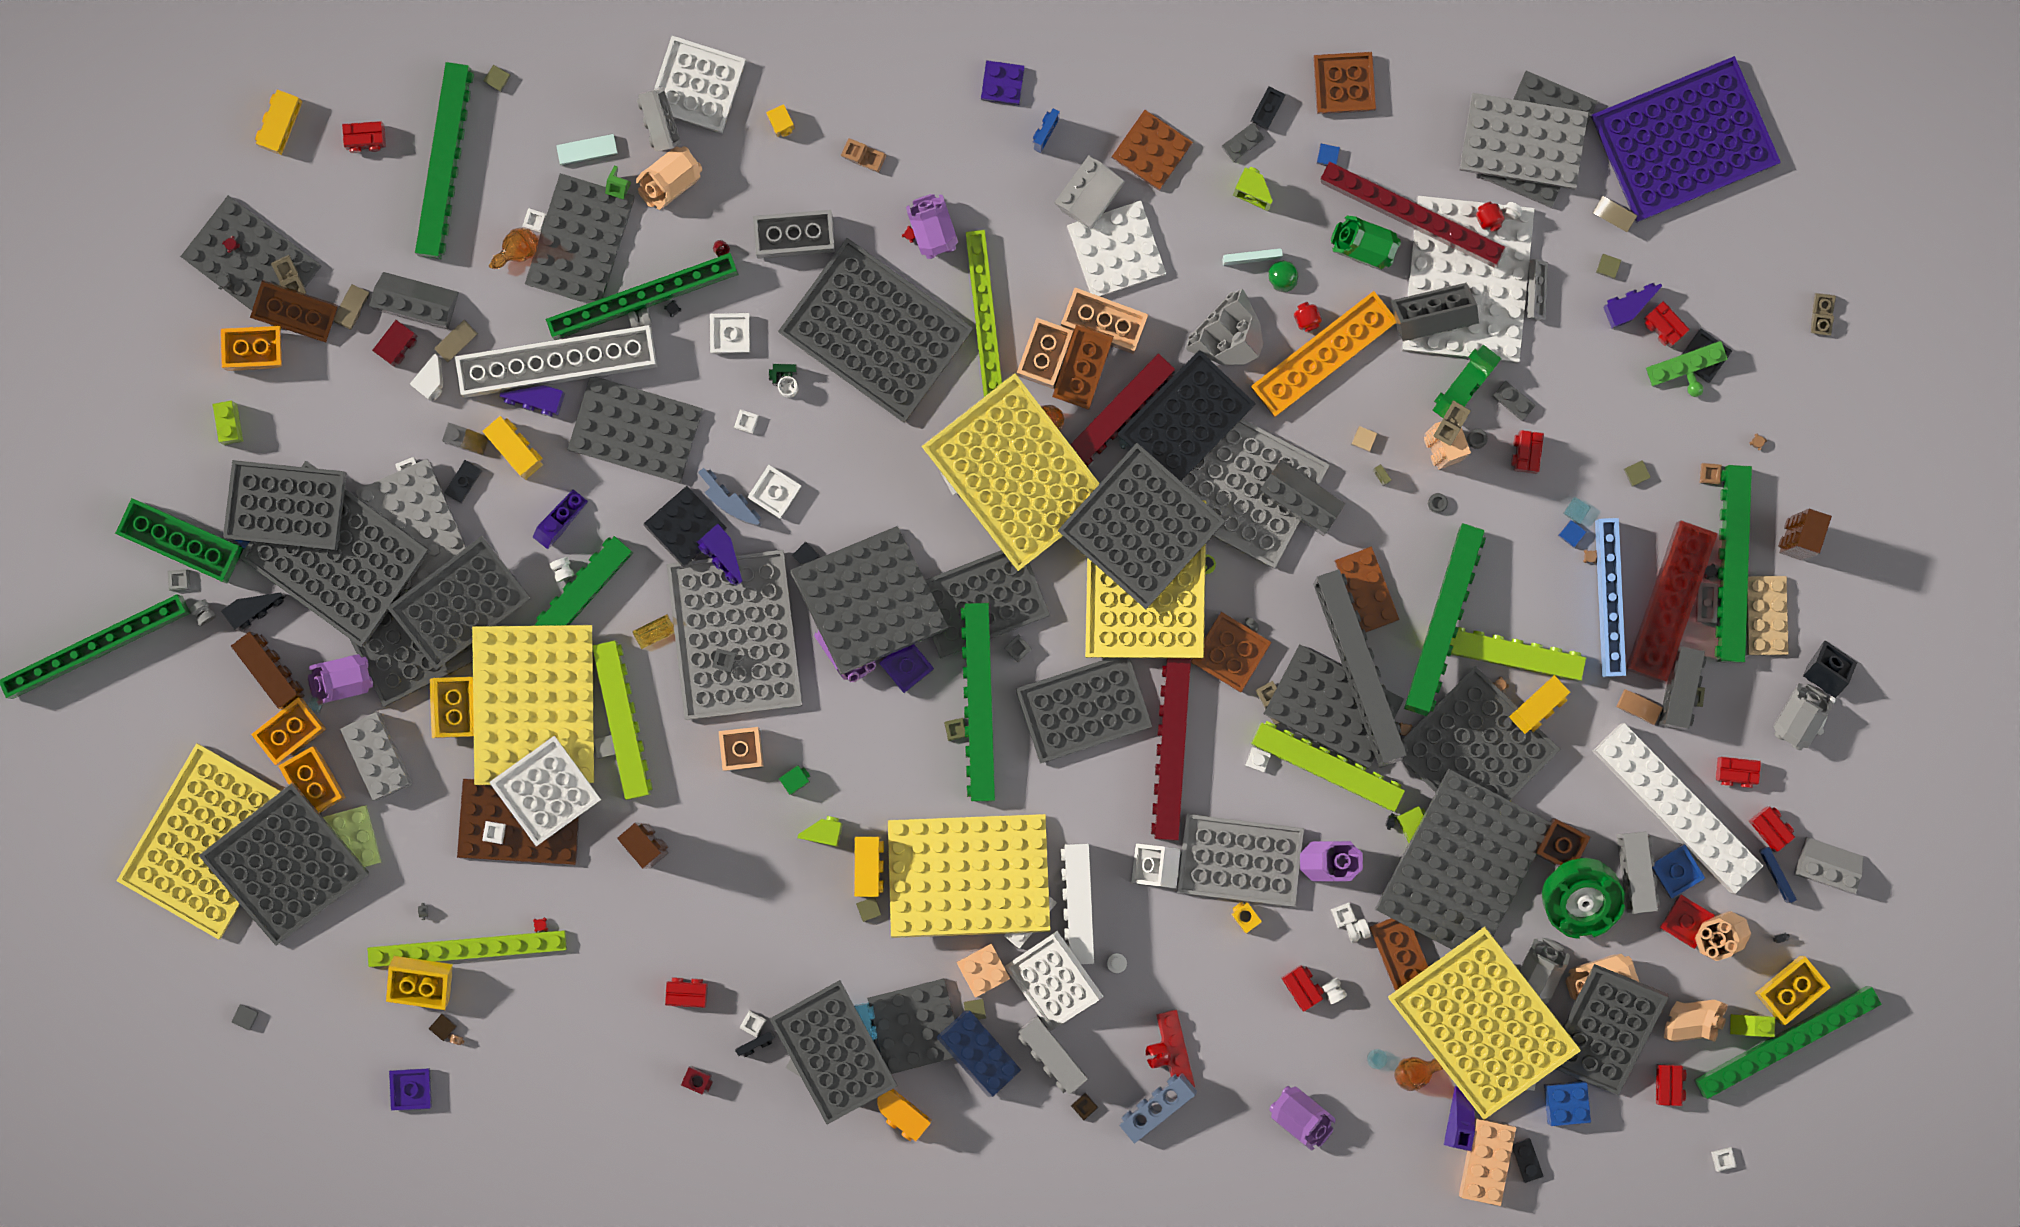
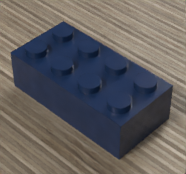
[936,1010,1021,1097]

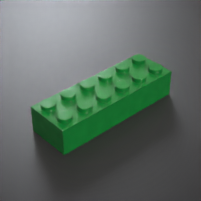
[115,498,244,584]

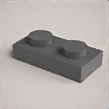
[1222,123,1265,162]
[1493,381,1536,421]
[1696,583,1718,623]

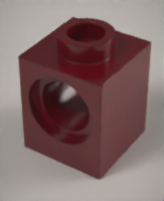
[681,1066,713,1095]

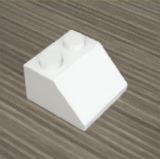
[1131,844,1181,888]

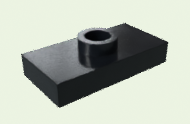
[444,460,482,504]

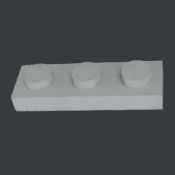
[1527,259,1548,321]

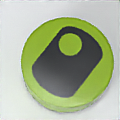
[1205,554,1216,575]

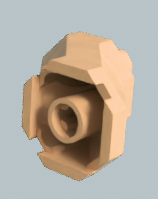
[636,146,702,210]
[1695,911,1751,961]
[1566,954,1639,1000]
[1664,1000,1728,1042]

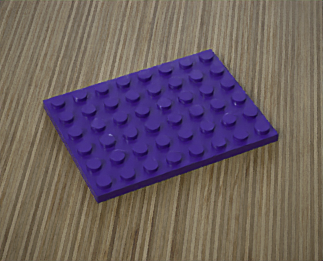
[1591,56,1781,223]

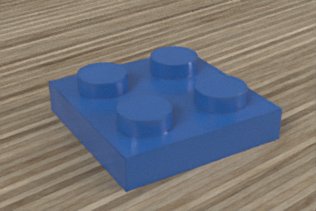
[1033,108,1060,153]
[1652,844,1705,899]

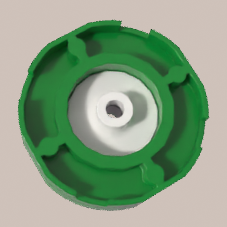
[1542,858,1625,939]

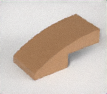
[841,138,887,173]
[1616,689,1663,725]

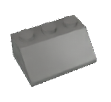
[637,87,681,151]
[1054,155,1125,229]
[1794,837,1863,894]

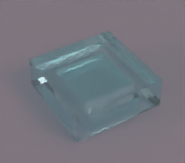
[1563,497,1591,524]

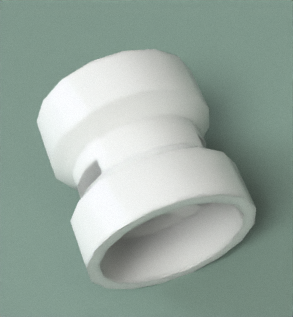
[778,376,798,398]
[550,557,575,582]
[1346,919,1371,944]
[1321,978,1347,1005]

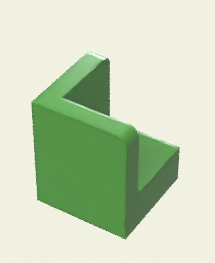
[605,165,631,199]

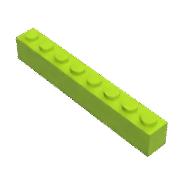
[1450,627,1586,681]
[592,641,653,800]
[1251,721,1405,812]

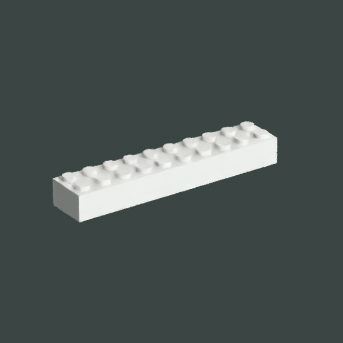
[455,325,658,398]
[1593,723,1763,894]

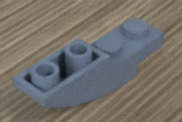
[698,468,761,527]

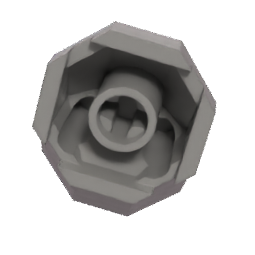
[1773,683,1833,750]
[1519,938,1570,1004]

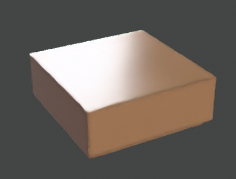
[1700,463,1722,485]

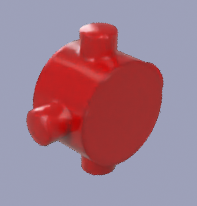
[902,226,915,243]
[533,917,548,933]

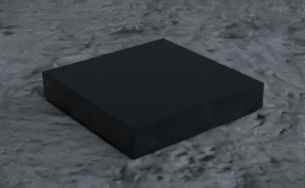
[1681,328,1732,383]

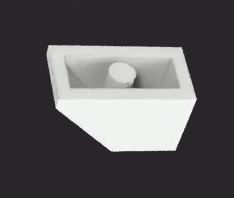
[410,354,443,401]

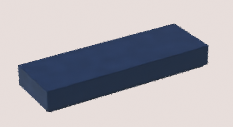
[1759,847,1797,903]

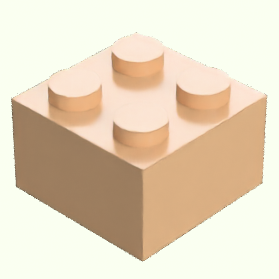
[719,727,764,771]
[956,943,1010,998]

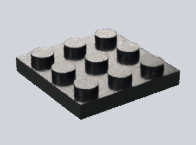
[643,486,727,568]

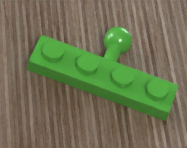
[1646,341,1728,397]

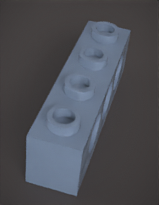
[1119,1073,1197,1144]

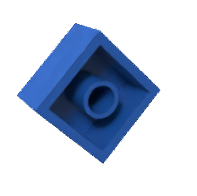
[1544,1081,1591,1126]

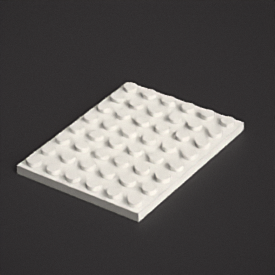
[1402,196,1535,363]

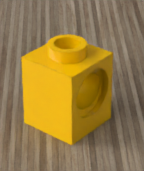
[766,104,795,137]
[1231,902,1262,933]

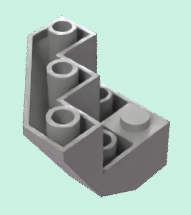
[1186,289,1263,365]

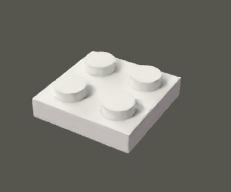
[710,313,750,354]
[747,465,802,519]

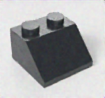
[1803,641,1858,698]

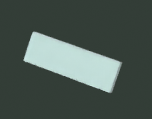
[556,134,618,165]
[1222,248,1283,266]

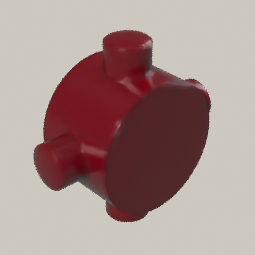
[222,236,240,253]

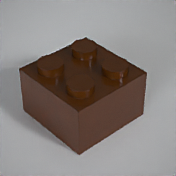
[1536,818,1591,867]

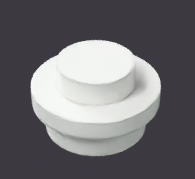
[1502,202,1522,220]
[1107,953,1127,973]

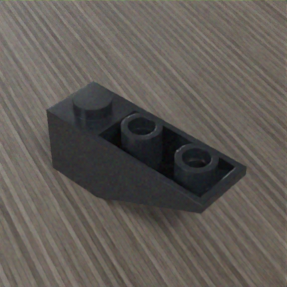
[221,592,286,631]

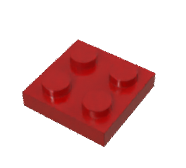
[1660,894,1715,949]

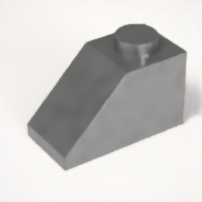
[442,422,488,456]

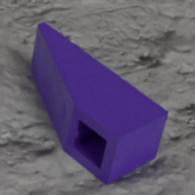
[1603,283,1662,329]
[500,385,565,417]
[533,489,588,549]
[697,524,742,586]
[1444,1086,1475,1151]

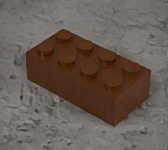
[1778,508,1832,560]
[231,631,305,709]
[617,822,669,869]

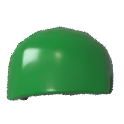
[1268,260,1298,292]

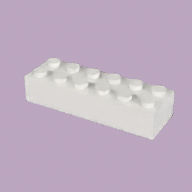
[1061,844,1094,964]

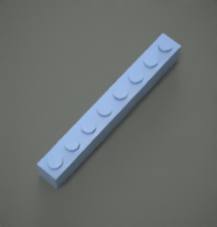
[1595,518,1626,677]

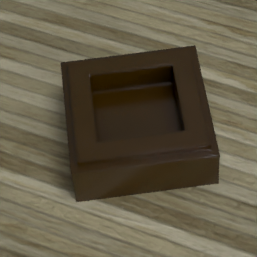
[429,1013,457,1042]
[1071,1092,1099,1121]

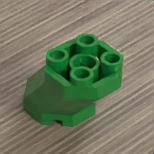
[1331,215,1401,270]

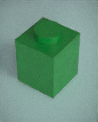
[779,765,811,795]

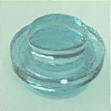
[1367,1049,1387,1069]

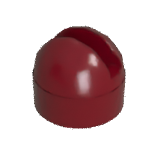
[713,240,730,257]

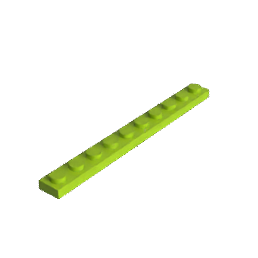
[965,230,1002,397]
[367,930,567,967]

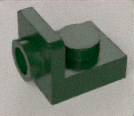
[769,364,797,386]

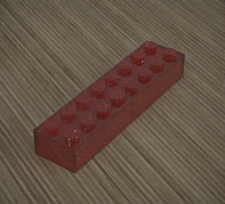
[1626,520,1718,683]

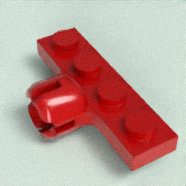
[1145,1010,1195,1087]

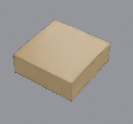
[1351,426,1377,452]

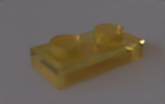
[632,614,674,649]

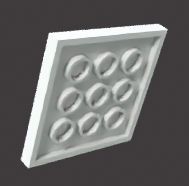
[654,36,746,133]
[1067,201,1166,297]
[489,735,601,846]
[1004,931,1103,1031]

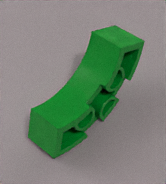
[1432,345,1502,418]

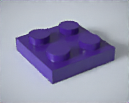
[981,60,1025,105]
[879,644,934,693]
[389,1068,432,1111]

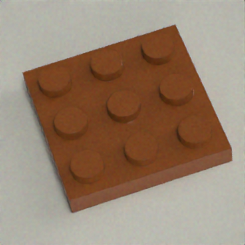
[1313,52,1376,114]
[1111,110,1193,191]
[1191,612,1272,693]

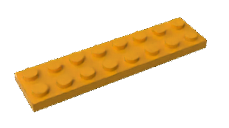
[1251,291,1396,417]

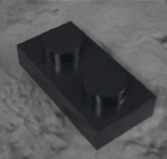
[1250,86,1286,130]
[735,1030,775,1058]
[1512,1138,1544,1183]

